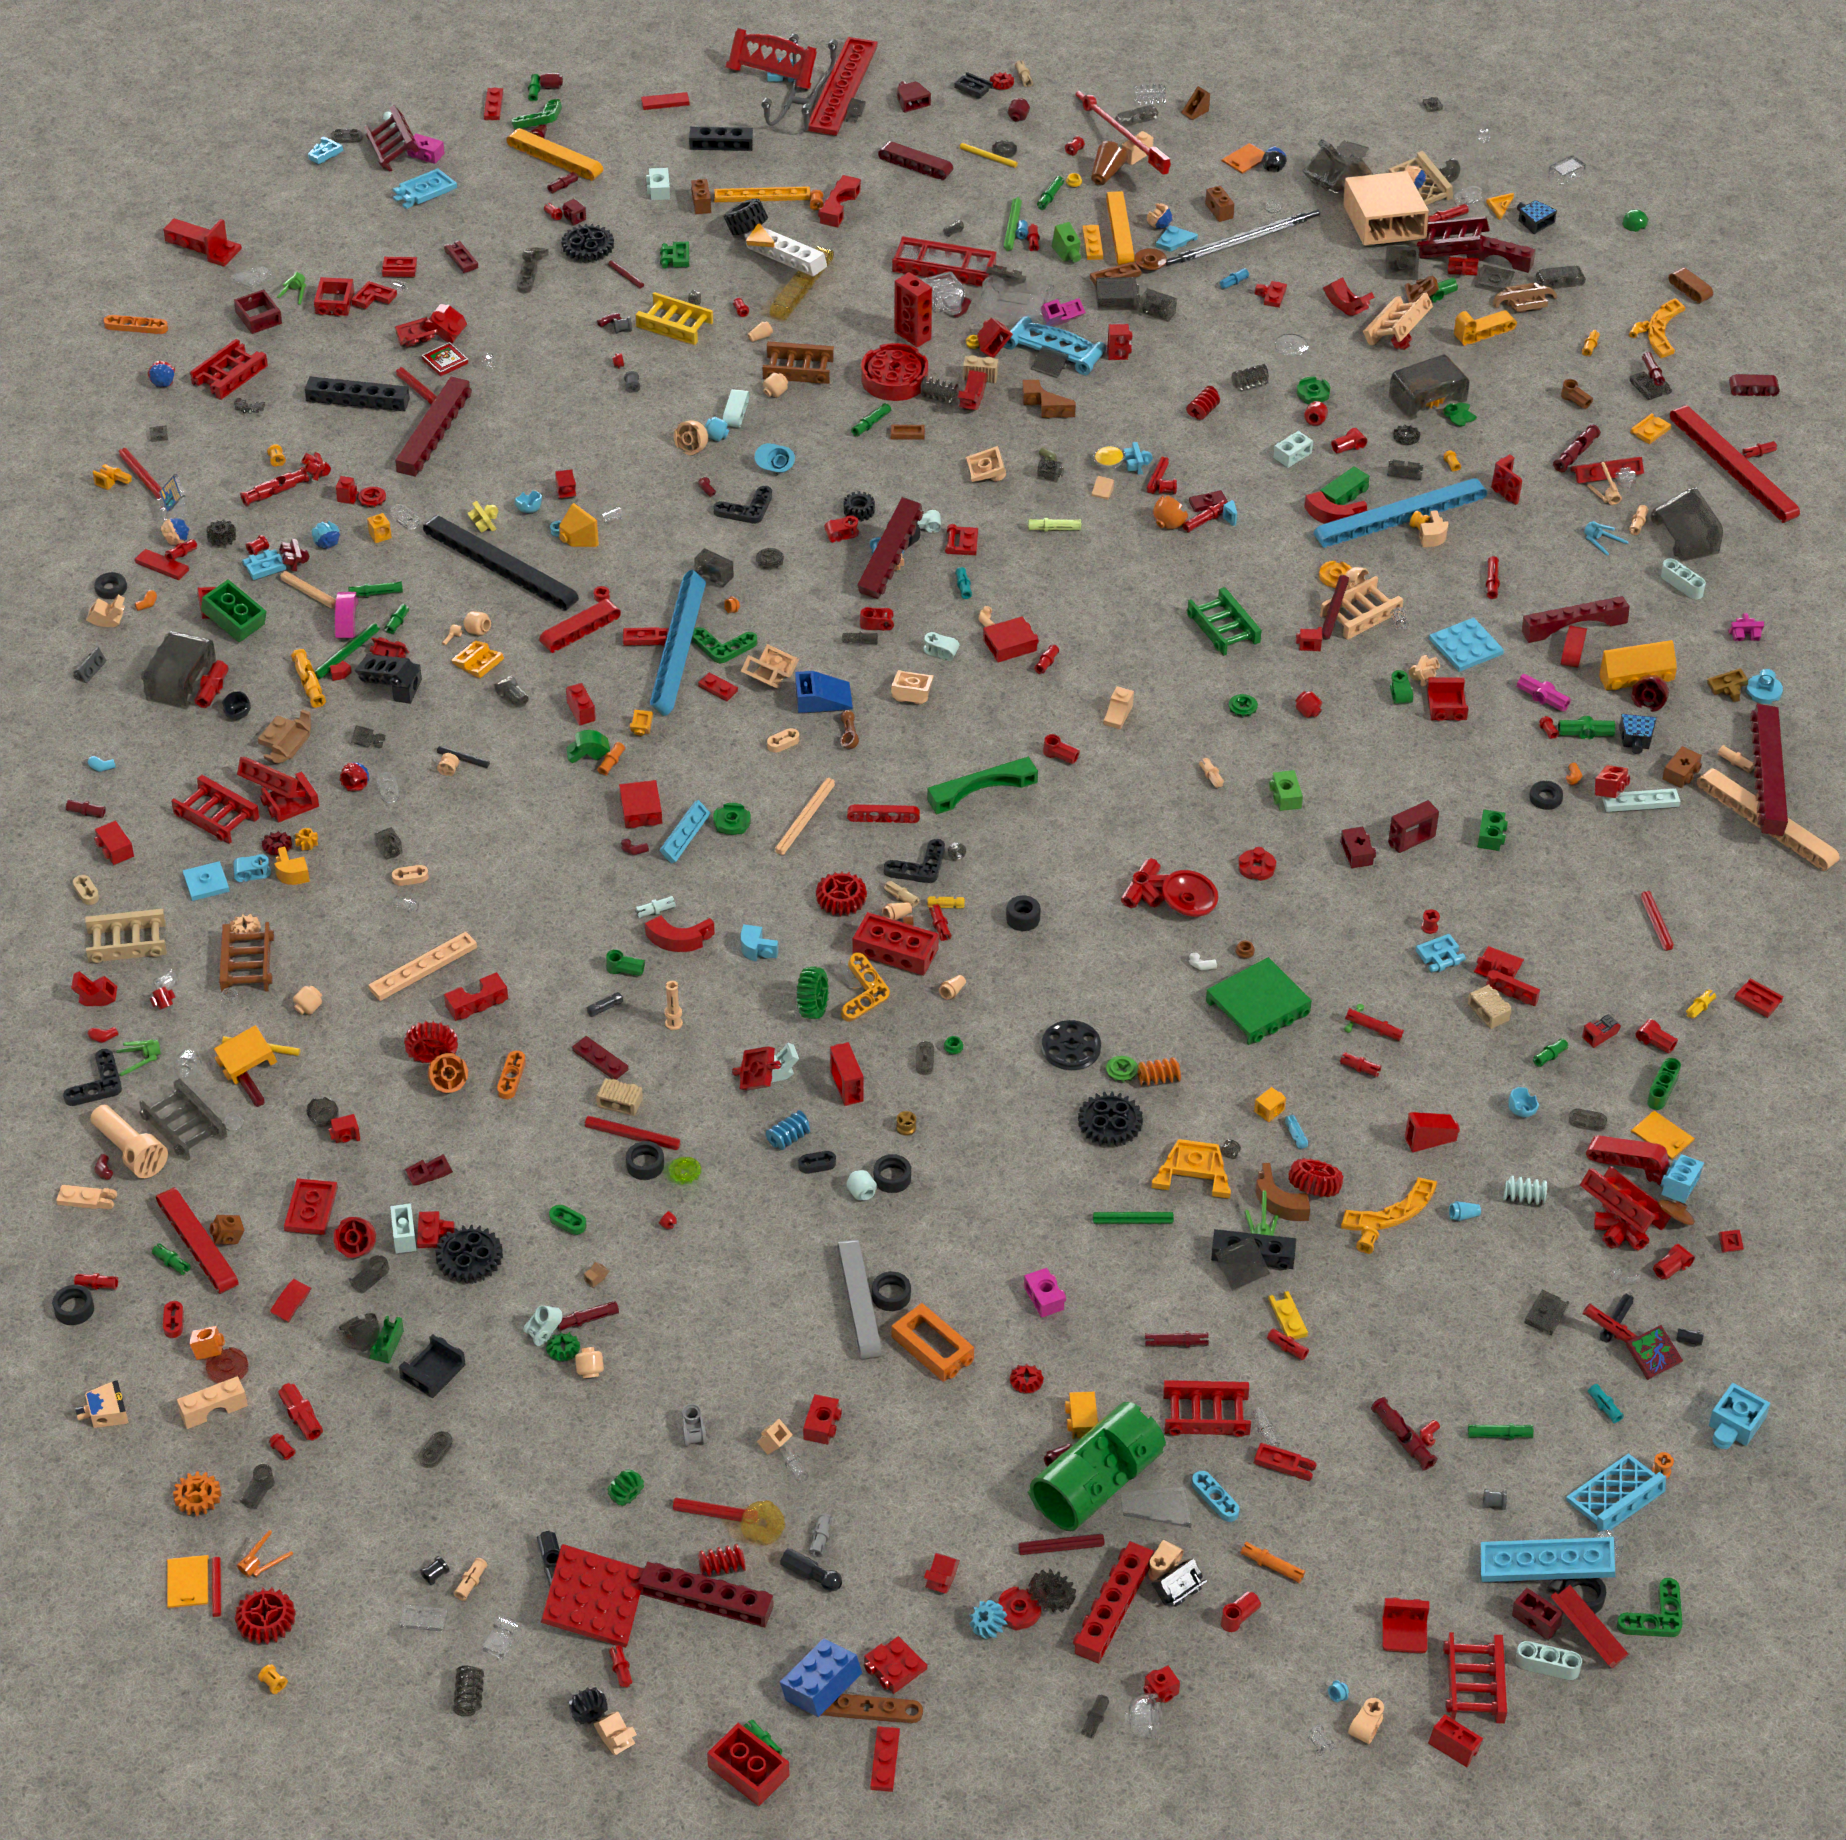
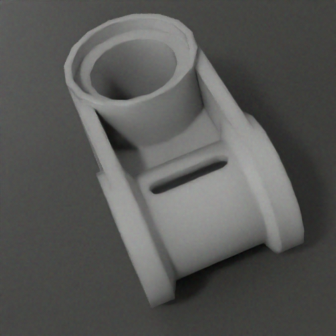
[682,1404,707,1447]

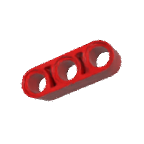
[1560,625,1587,668]

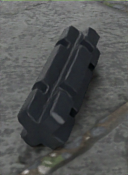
[587,992,623,1017]

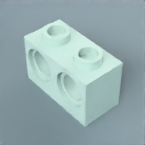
[1273,431,1313,468]

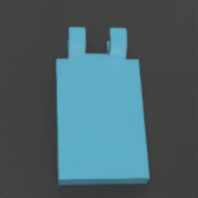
[393,168,457,209]

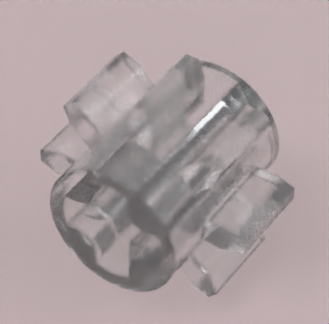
[1615,467,1636,488]

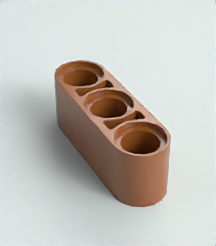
[1668,268,1713,304]

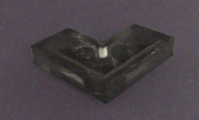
[986,264,1027,282]

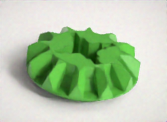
[1106,1056,1138,1083]

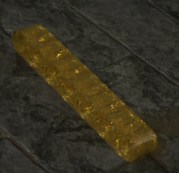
[769,246,834,320]

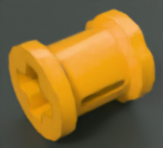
[267,444,286,467]
[1356,1227,1379,1254]
[258,1664,288,1694]

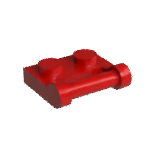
[945,524,978,555]

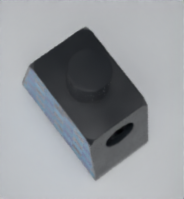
[1517,200,1557,234]
[1619,714,1656,754]

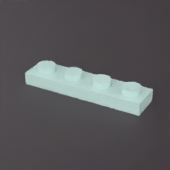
[1602,788,1680,812]

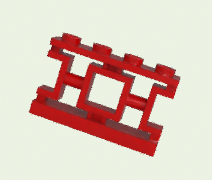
[190,339,268,400]

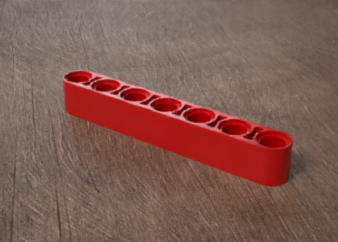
[156,1187,239,1294]

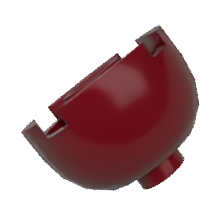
[1631,675,1669,712]

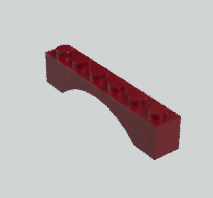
[1522,596,1630,643]

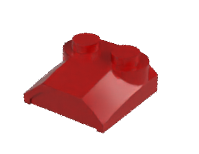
[424,304,467,344]

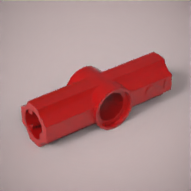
[194,660,229,708]
[278,1383,323,1441]

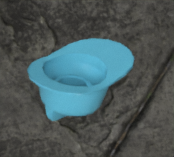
[755,443,795,473]

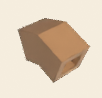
[584,1262,610,1288]

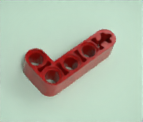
[1586,1135,1670,1185]

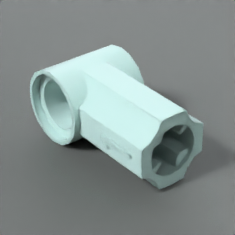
[918,510,941,532]

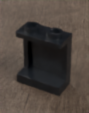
[399,1334,466,1398]

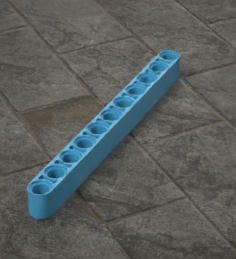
[1313,478,1488,548]
[650,570,706,716]

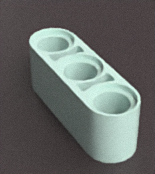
[723,389,749,428]
[1661,558,1706,600]
[1515,1641,1582,1680]

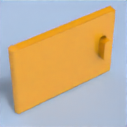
[1631,1110,1695,1159]
[167,1555,209,1608]

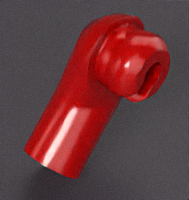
[87,1027,119,1043]
[1419,1420,1440,1448]

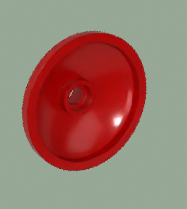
[1162,870,1218,917]

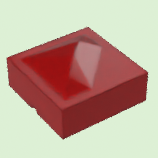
[1718,1229,1744,1253]

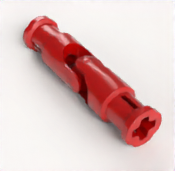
[240,467,309,506]

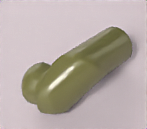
[1039,447,1057,466]

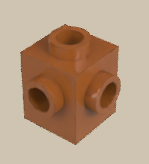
[209,1215,245,1244]

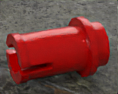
[544,203,563,220]
[733,298,749,317]
[1539,716,1559,739]
[269,1433,296,1460]

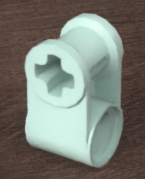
[924,632,960,661]
[523,1306,562,1346]

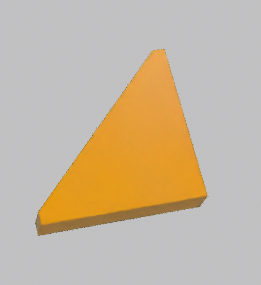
[1486,193,1514,220]
[746,224,775,247]

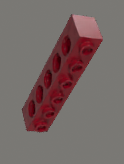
[638,1561,774,1628]

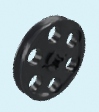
[1042,1020,1101,1070]

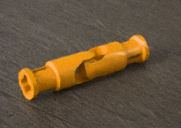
[291,649,326,708]

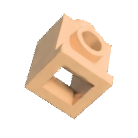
[757,1419,793,1455]

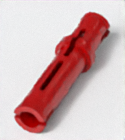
[1428,203,1469,222]
[1182,500,1227,533]
[1486,556,1500,599]
[1345,1008,1404,1042]
[1582,1303,1638,1343]

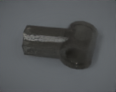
[494,676,529,708]
[240,1464,275,1509]

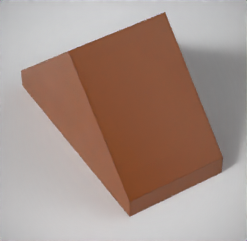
[1181,86,1210,120]

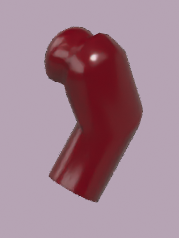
[698,477,716,497]
[621,839,649,855]
[94,1154,113,1180]

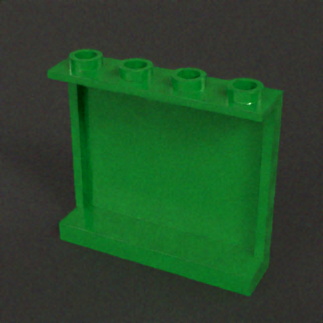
[1206,957,1312,1045]

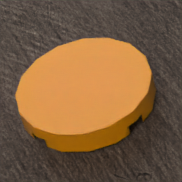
[1319,561,1352,588]

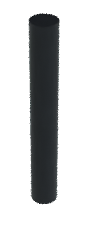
[437,746,490,768]

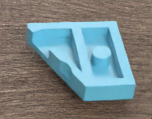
[308,137,343,164]
[1156,225,1198,252]

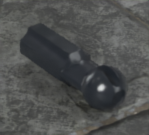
[780,1548,842,1592]

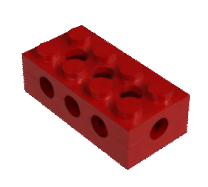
[894,272,932,348]
[852,912,939,976]

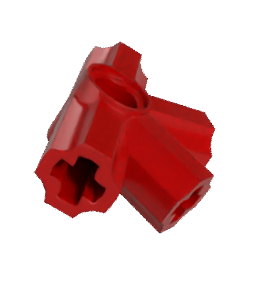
[1121,858,1169,908]
[1594,1204,1649,1251]

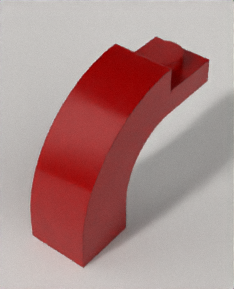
[1323,277,1375,316]
[958,370,988,410]
[1304,491,1367,524]
[645,915,715,952]

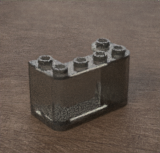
[1389,354,1470,420]
[141,631,216,710]

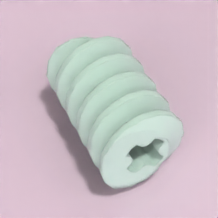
[1504,1175,1547,1206]

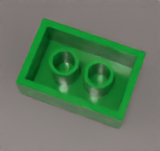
[201,579,267,643]

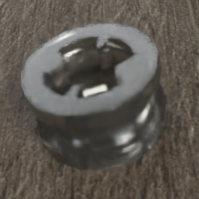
[1221,1139,1241,1159]

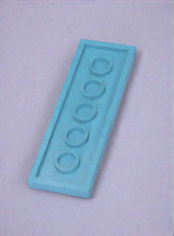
[1481,1537,1616,1582]

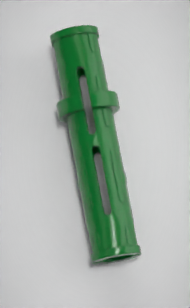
[1037,176,1064,210]
[851,403,891,437]
[348,581,403,598]
[1468,1423,1534,1440]

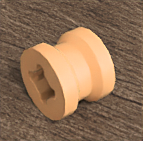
[437,753,459,776]

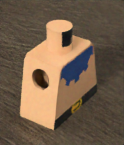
[75,1380,128,1428]

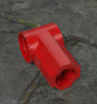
[1331,428,1368,454]
[1043,734,1080,764]
[1635,1019,1678,1053]
[1653,1243,1695,1280]
[1220,1591,1261,1632]

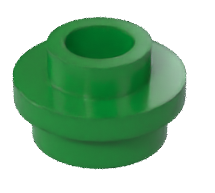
[944,1036,963,1054]

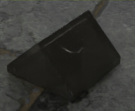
[1384,246,1419,280]

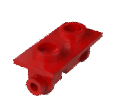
[370,637,409,658]

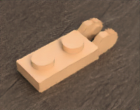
[56,1185,117,1209]

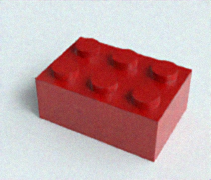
[707,1723,790,1807]

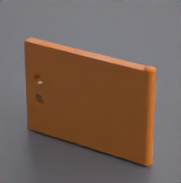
[1222,143,1265,174]

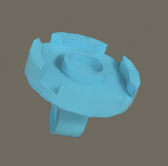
[1746,669,1783,704]

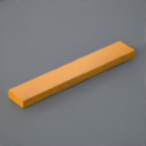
[714,186,810,203]

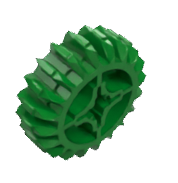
[796,966,829,1019]

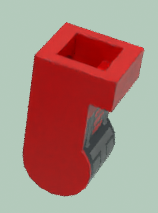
[1582,1014,1621,1048]

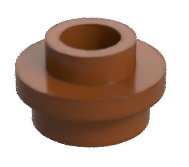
[1235,940,1255,958]

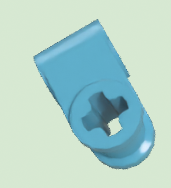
[233,854,271,882]

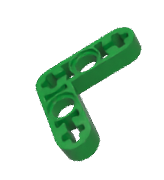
[511,99,562,129]
[692,627,758,664]
[1616,1578,1682,1637]

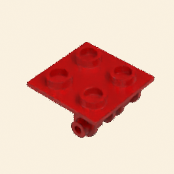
[1474,946,1524,978]

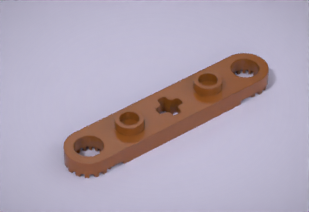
[821,1694,923,1723]

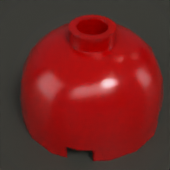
[334,1217,376,1258]

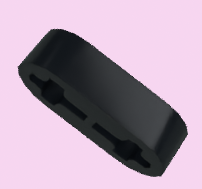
[798,1151,836,1174]

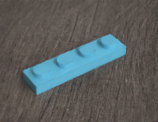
[659,800,711,863]

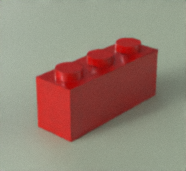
[163,218,210,254]

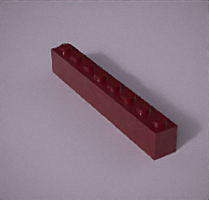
[395,376,472,477]

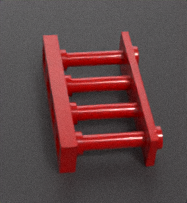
[171,774,260,844]
[1579,1166,1671,1233]
[1163,1380,1251,1437]
[1443,1632,1507,1724]

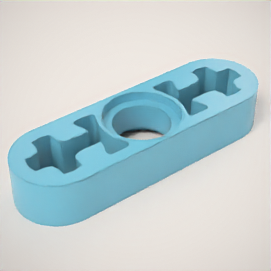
[1192,1471,1239,1522]

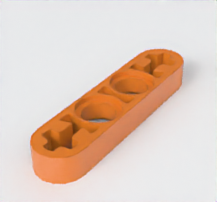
[104,315,168,334]

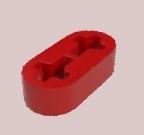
[163,1301,184,1338]

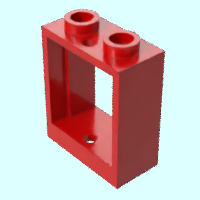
[314,277,355,316]
[830,1042,864,1106]

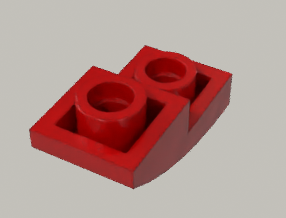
[269,1278,312,1323]

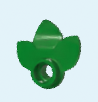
[1443,403,1477,426]

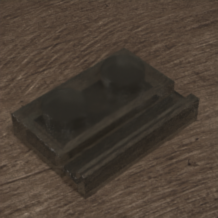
[1524,1289,1570,1336]

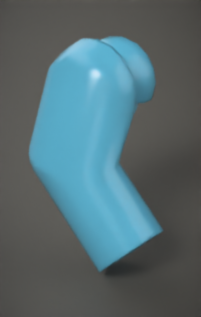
[88,756,116,772]

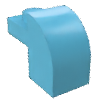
[741,924,778,961]

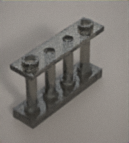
[139,1078,228,1161]

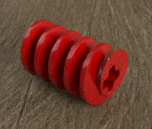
[1186,386,1220,420]
[698,1544,746,1578]

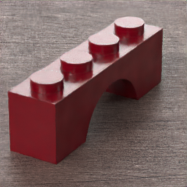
[1467,233,1536,273]

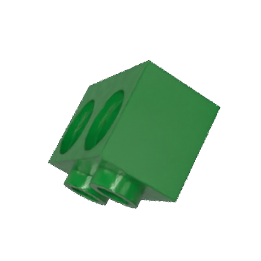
[1477,809,1508,851]

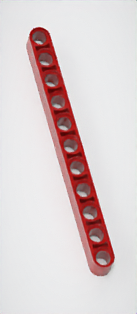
[1670,405,1800,523]

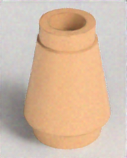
[747,321,773,342]
[882,902,912,921]
[939,975,966,1000]

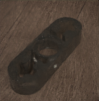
[1115,105,1159,127]
[517,258,538,294]

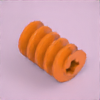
[1138,1057,1181,1087]

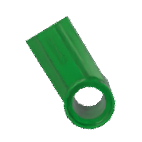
[1429,277,1458,302]
[606,949,645,976]

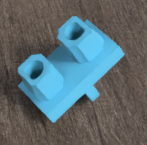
[1123,442,1153,475]

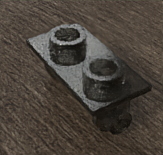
[1387,459,1423,480]

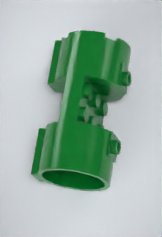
[1027,1402,1166,1532]

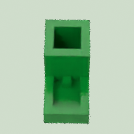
[566,730,610,763]

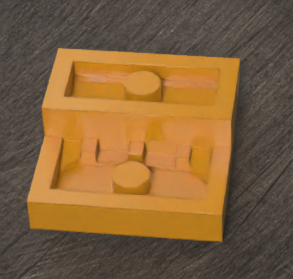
[451,640,504,678]

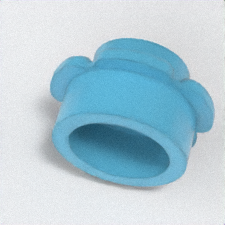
[1328,1680,1349,1702]

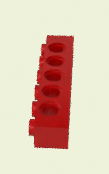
[1073,1541,1154,1664]

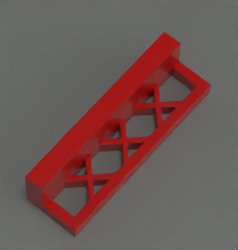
[1570,457,1644,483]
[237,757,306,798]
[1551,1585,1629,1668]

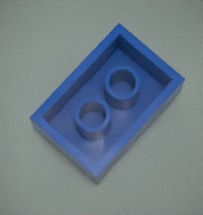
[780,1638,862,1717]

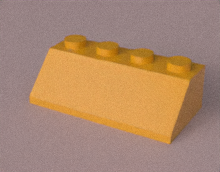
[1599,640,1677,691]

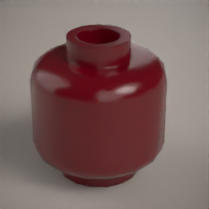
[1007,98,1030,122]

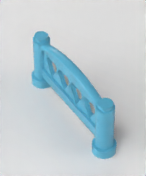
[1003,316,1106,375]

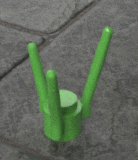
[277,272,307,305]
[116,1039,161,1076]
[1245,1190,1278,1236]

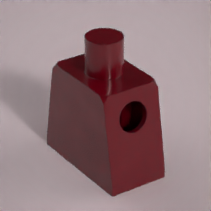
[897,81,931,113]

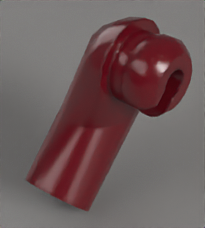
[950,297,972,318]
[597,313,622,327]

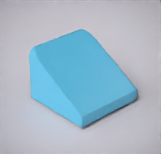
[1223,500,1237,526]

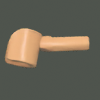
[442,625,463,645]

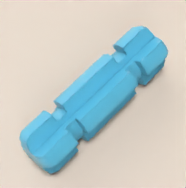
[1285,1115,1308,1149]

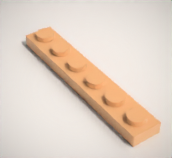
[369,932,477,1001]

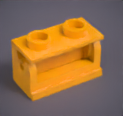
[1065,1391,1098,1439]

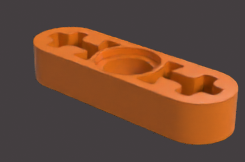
[497,1050,526,1100]

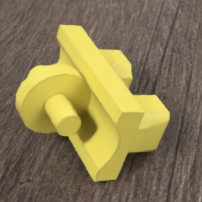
[467,501,499,533]

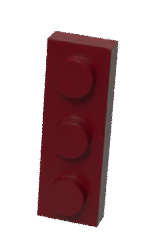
[572,1036,629,1080]

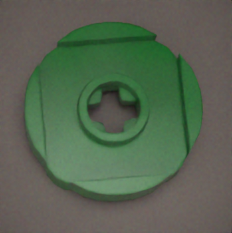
[1296,376,1331,404]
[713,803,751,835]

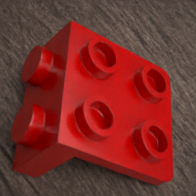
[394,317,438,348]
[1491,454,1522,505]
[1382,1597,1430,1653]

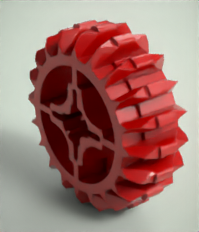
[816,871,867,917]
[404,1020,458,1063]
[1288,1158,1344,1197]
[235,1587,296,1645]

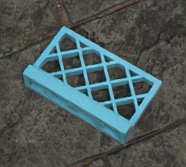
[1566,1453,1666,1535]

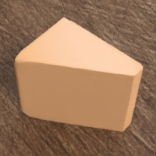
[1092,476,1114,500]

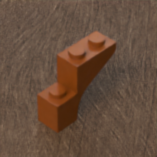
[1022,379,1076,418]

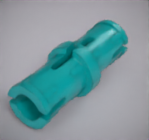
[955,567,972,599]
[1588,1384,1624,1424]

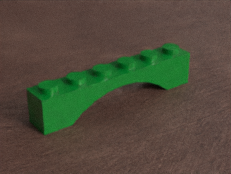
[927,756,1038,815]

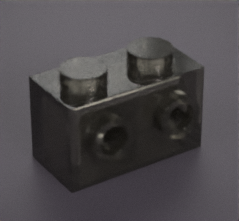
[1139,288,1177,322]
[694,548,734,587]

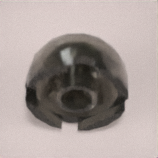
[336,1313,380,1352]

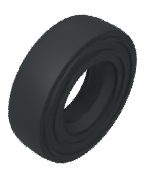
[94,572,127,599]
[1529,781,1563,810]

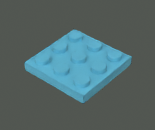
[1429,617,1504,672]

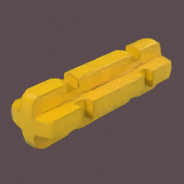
[927,896,965,908]

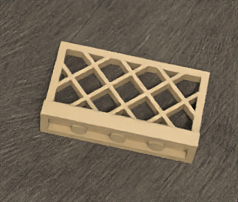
[1389,151,1453,205]

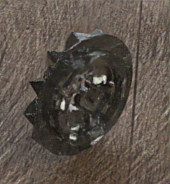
[992,140,1017,158]
[1393,424,1420,445]
[756,548,784,570]

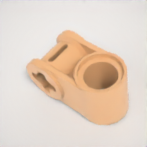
[1148,1540,1184,1581]
[1348,1698,1384,1744]

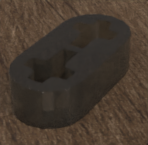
[916,1041,934,1075]
[1568,1108,1607,1132]

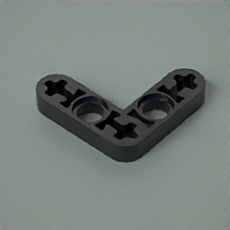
[713,486,772,524]
[884,839,945,883]
[63,1049,122,1106]

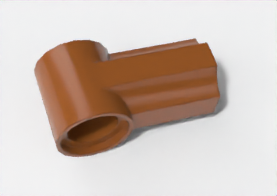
[1561,379,1593,409]

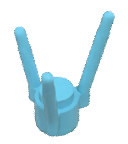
[1584,521,1629,556]

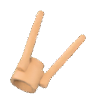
[1587,462,1622,505]

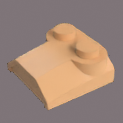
[966,446,1006,482]
[891,670,934,704]

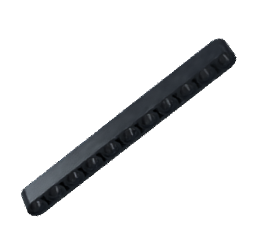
[423,515,579,611]

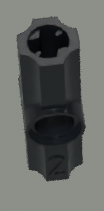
[537,1531,560,1587]

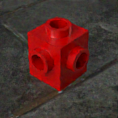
[1143,1665,1180,1705]

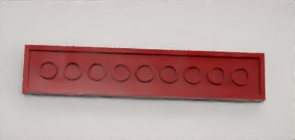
[807,37,878,136]

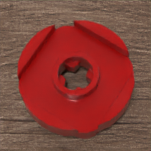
[1238,847,1276,881]
[998,1587,1041,1631]

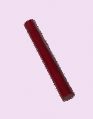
[608,260,644,289]

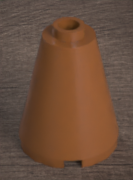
[1091,141,1128,185]

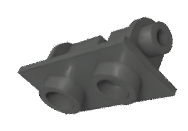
[73,647,107,683]

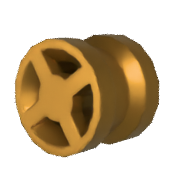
[896,1111,916,1136]

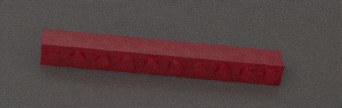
[1750,704,1788,836]

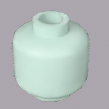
[846,1170,877,1200]

